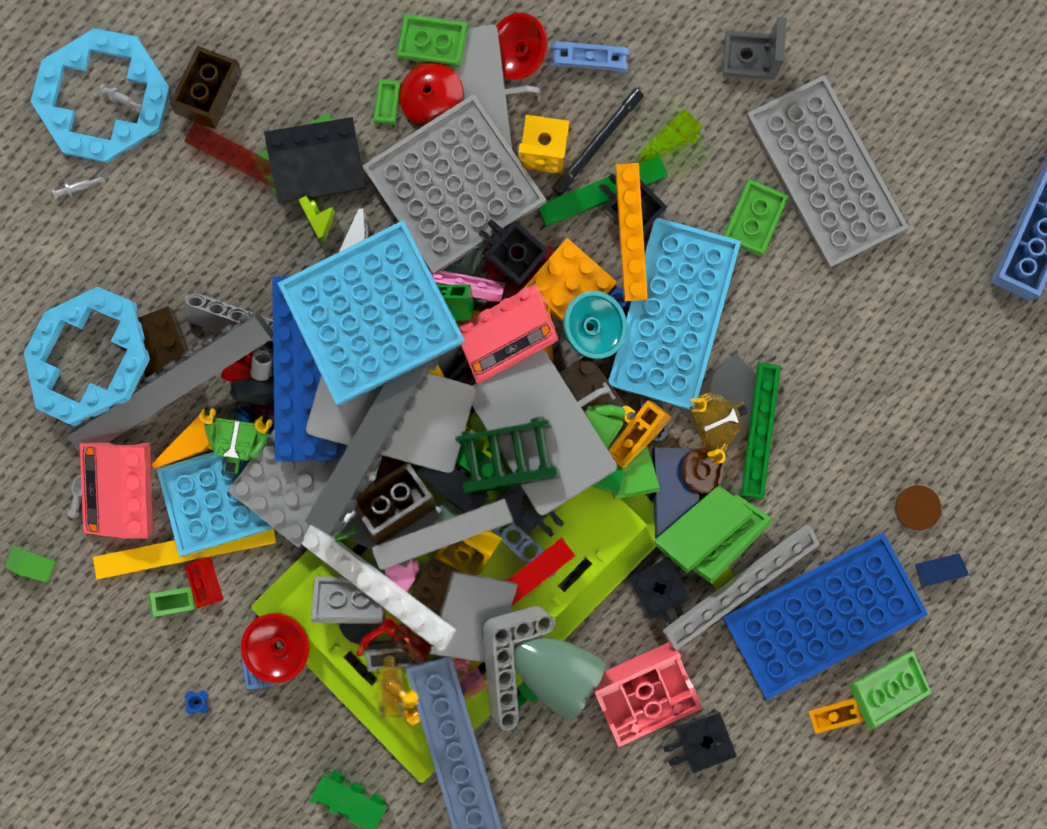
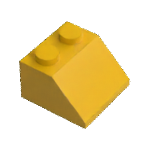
[434,530,502,576]

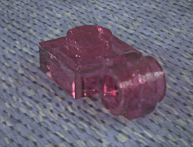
[453,658,488,699]

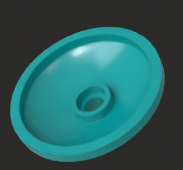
[563,291,627,359]

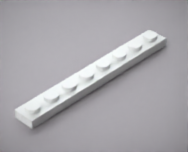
[301,525,456,651]

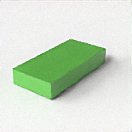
[373,79,401,125]

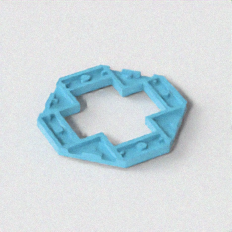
[31,28,171,163]
[24,287,150,426]

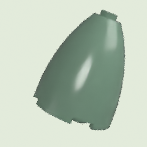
[513,636,606,721]

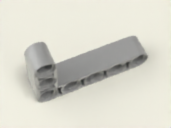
[184,293,274,381]
[483,606,555,731]

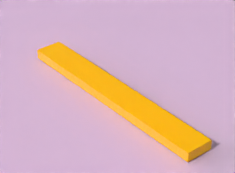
[93,529,277,580]

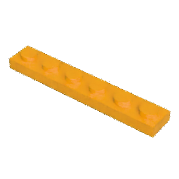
[615,163,648,301]

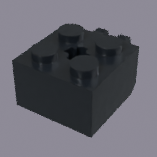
[599,173,668,233]
[478,220,549,286]
[495,485,565,537]
[627,557,691,627]
[663,710,737,774]

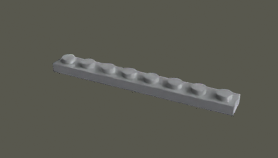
[662,524,820,651]

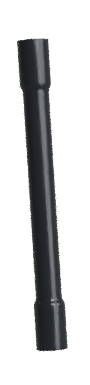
[552,88,644,196]

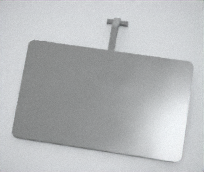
[416,25,541,149]
[472,349,617,515]
[306,373,475,488]

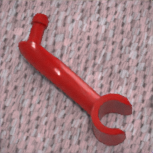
[356,618,399,657]

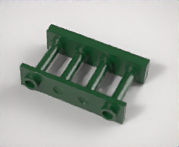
[455,417,560,495]

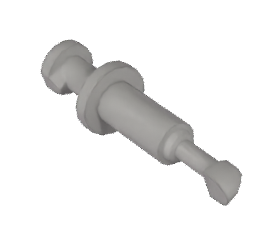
[99,84,143,112]
[52,177,106,200]

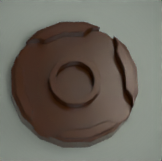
[681,448,724,494]
[895,485,941,531]

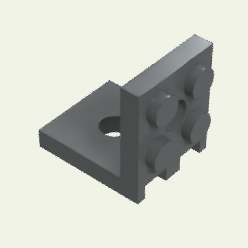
[722,17,787,80]

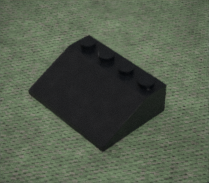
[264,117,366,204]

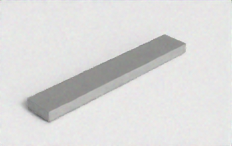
[372,499,513,570]

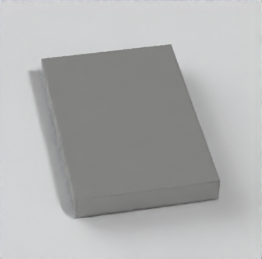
[311,577,384,623]

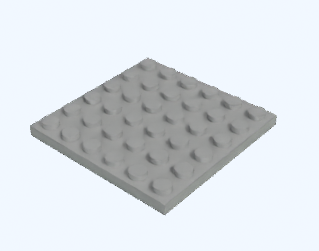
[362,94,547,274]

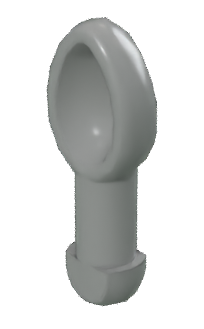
[68,475,82,519]

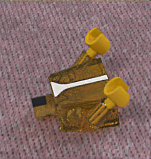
[690,393,748,464]
[377,657,421,726]

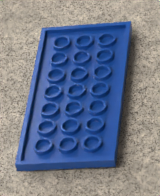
[272,276,348,462]
[722,533,928,700]

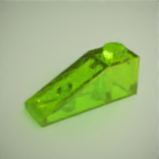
[636,109,703,164]

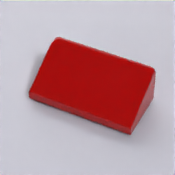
[184,557,224,609]

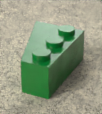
[308,770,389,829]

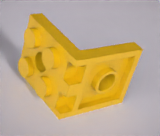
[518,115,569,174]

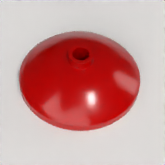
[496,13,548,80]
[399,63,464,127]
[241,613,310,683]

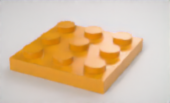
[524,238,617,323]

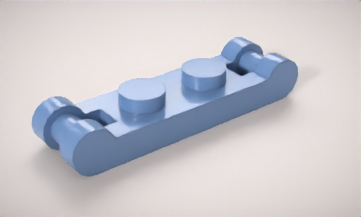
[550,41,629,73]

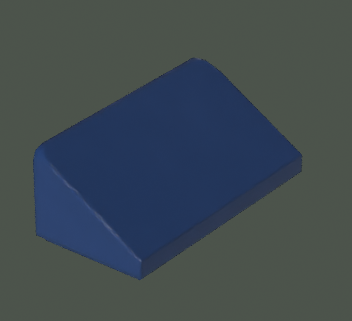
[915,553,969,586]

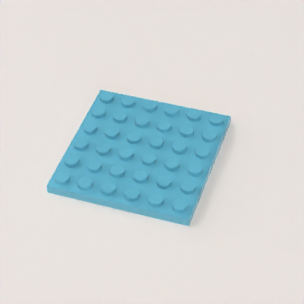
[278,220,465,406]

